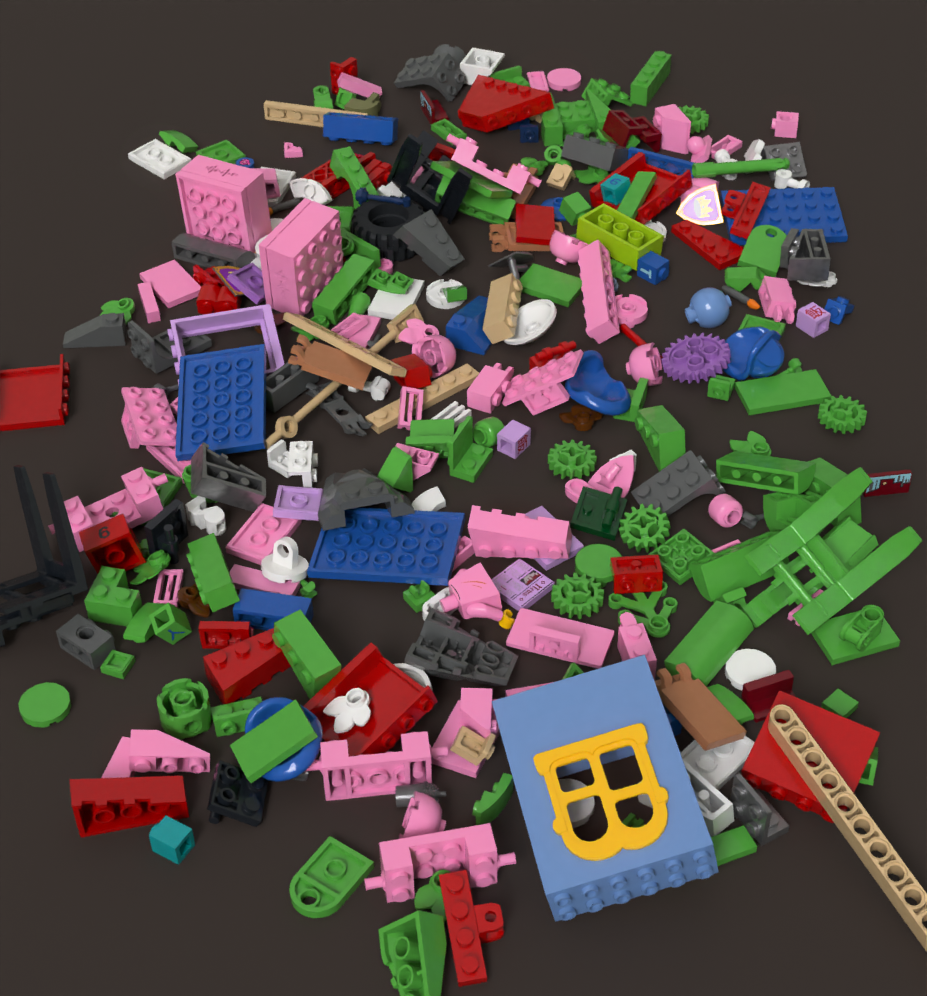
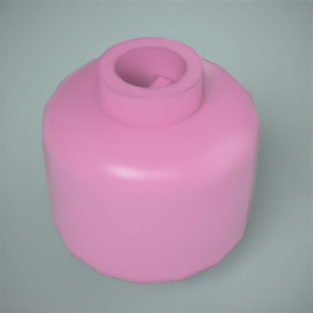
[708,494,743,528]

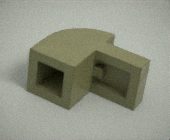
[344,92,381,116]

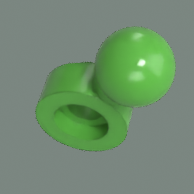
[544,145,572,167]

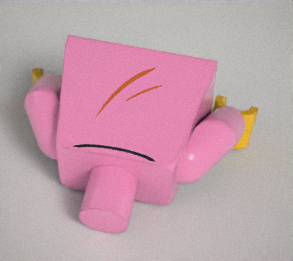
[439,562,515,629]

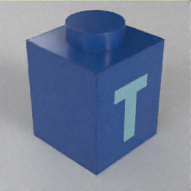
[637,251,669,285]

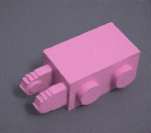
[758,276,796,324]
[467,363,514,414]
[617,612,657,680]

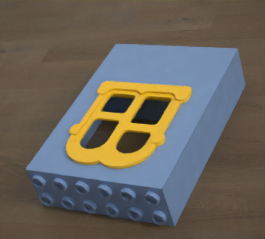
[492,655,719,922]

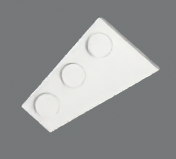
[638,758,734,837]

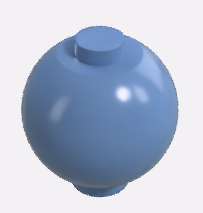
[684,287,732,328]

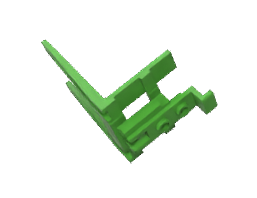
[741,467,922,635]

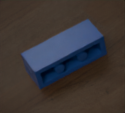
[233,588,313,631]

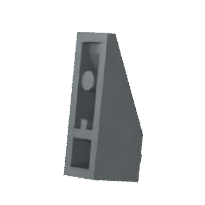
[63,313,127,348]

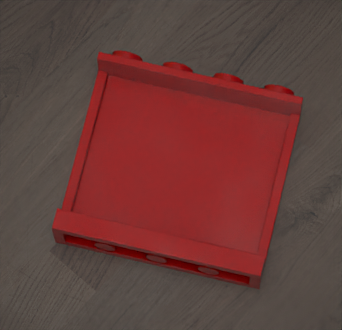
[589,152,693,225]
[0,354,70,431]
[304,642,438,757]
[741,690,880,823]

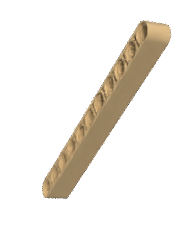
[768,704,927,952]

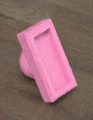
[687,134,712,163]

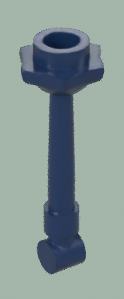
[355,187,411,208]

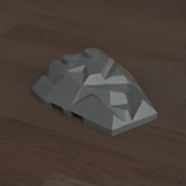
[318,468,414,531]
[404,608,518,686]

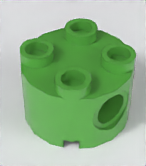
[157,678,212,740]

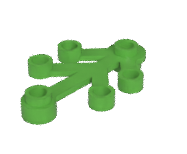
[608,581,678,638]

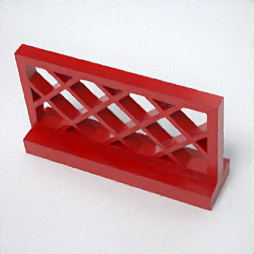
[302,152,376,199]

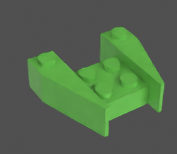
[541,89,611,146]

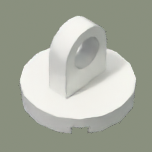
[261,536,309,583]

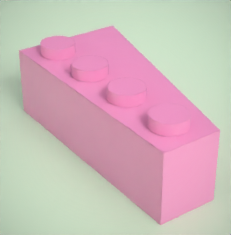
[468,505,572,559]

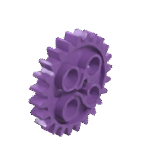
[661,333,731,384]

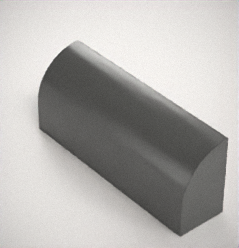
[171,233,256,268]

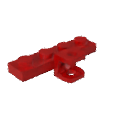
[721,182,771,239]
[439,870,504,987]

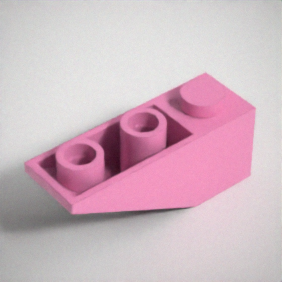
[129,729,210,773]

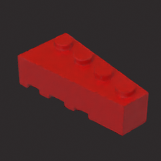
[203,628,291,705]
[69,775,189,838]

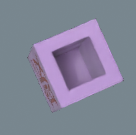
[796,302,831,338]
[497,420,531,459]

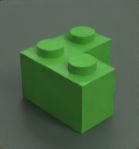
[84,566,142,627]

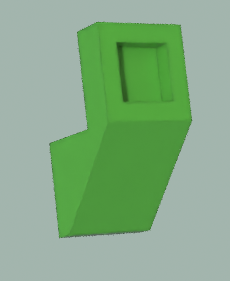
[725,267,767,292]

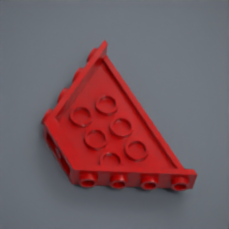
[458,75,554,133]

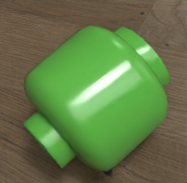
[473,417,504,448]

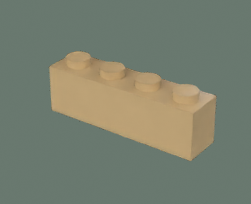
[482,273,523,344]

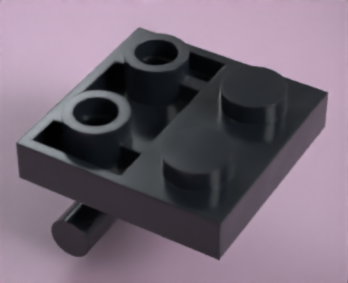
[144,499,189,564]
[207,760,268,827]

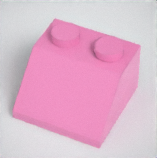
[653,104,691,154]

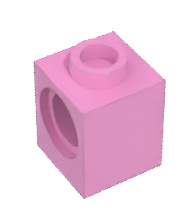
[771,111,799,138]

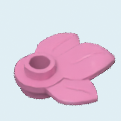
[398,319,439,354]

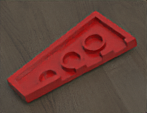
[671,220,744,271]

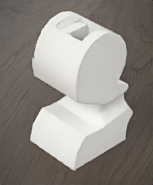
[185,496,227,536]

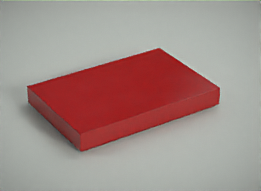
[515,203,555,246]

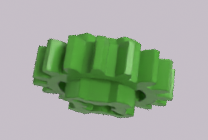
[678,105,709,134]
[818,395,867,434]
[548,440,597,480]
[619,504,671,552]
[551,573,604,619]

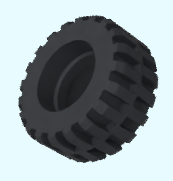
[352,196,425,263]

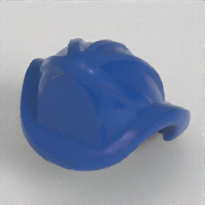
[722,327,784,380]
[565,350,631,416]
[245,697,323,782]

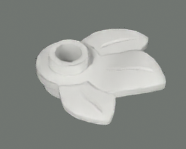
[797,271,837,287]
[323,688,371,733]

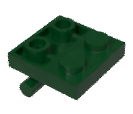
[570,486,627,541]

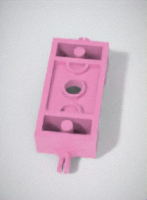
[446,133,542,195]
[48,467,168,552]
[304,731,448,801]
[364,823,516,903]

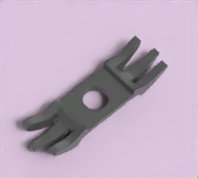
[312,388,373,436]

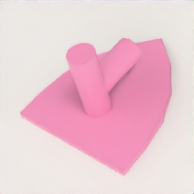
[588,455,634,498]

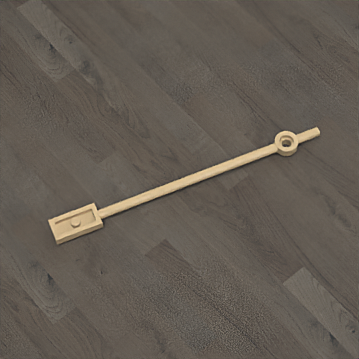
[265,304,424,449]

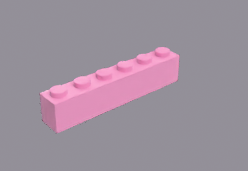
[578,240,620,344]

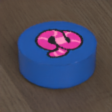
[236,157,255,168]

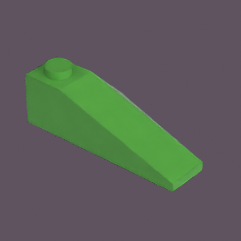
[378,910,447,996]

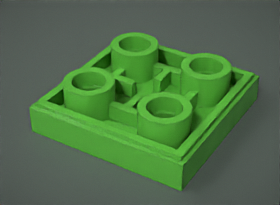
[648,529,714,585]

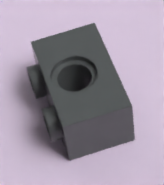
[56,614,116,670]

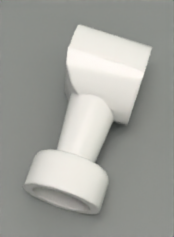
[714,149,737,180]
[774,169,810,189]
[348,376,391,401]

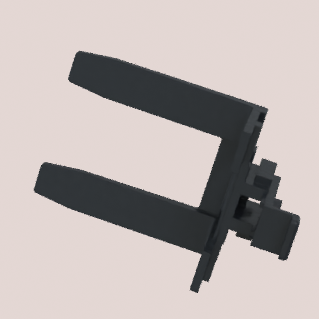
[387,130,473,224]
[0,465,88,648]

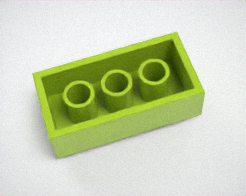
[576,203,664,271]

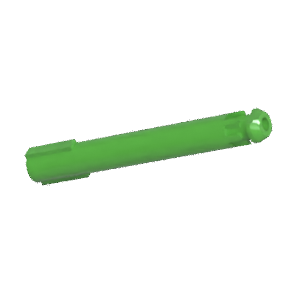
[692,158,790,178]

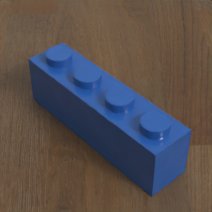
[323,112,398,145]

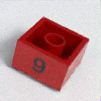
[79,513,146,574]

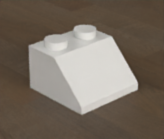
[460,47,505,86]

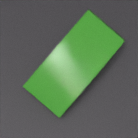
[159,130,198,153]
[367,268,414,294]
[123,602,165,643]
[707,684,754,725]
[472,773,513,825]

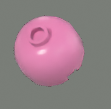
[550,230,589,265]
[414,335,456,378]
[626,342,663,386]
[399,791,446,839]

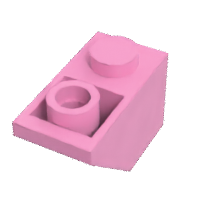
[395,443,439,481]
[460,688,497,739]

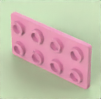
[502,349,583,416]
[121,387,177,449]
[506,608,614,669]

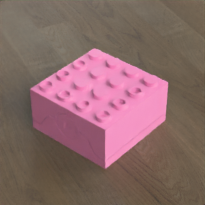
[175,155,272,253]
[259,198,343,316]

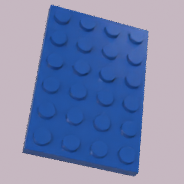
[720,187,848,245]
[175,344,266,461]
[307,508,465,586]

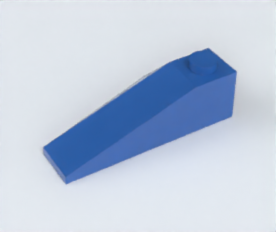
[446,296,492,355]

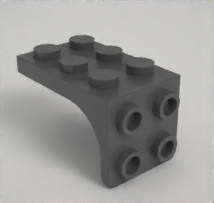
[394,52,466,102]
[127,320,212,374]
[631,450,726,517]

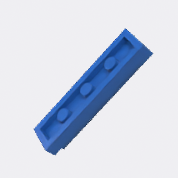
[628,147,694,178]

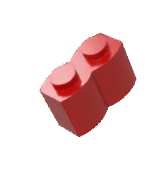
[196,285,242,315]

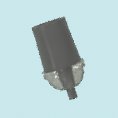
[395,781,447,807]

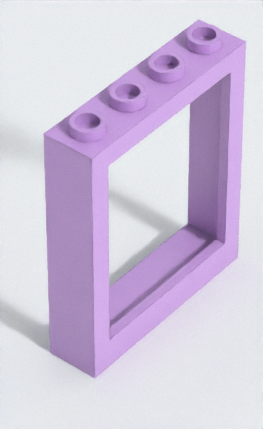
[167,304,284,386]

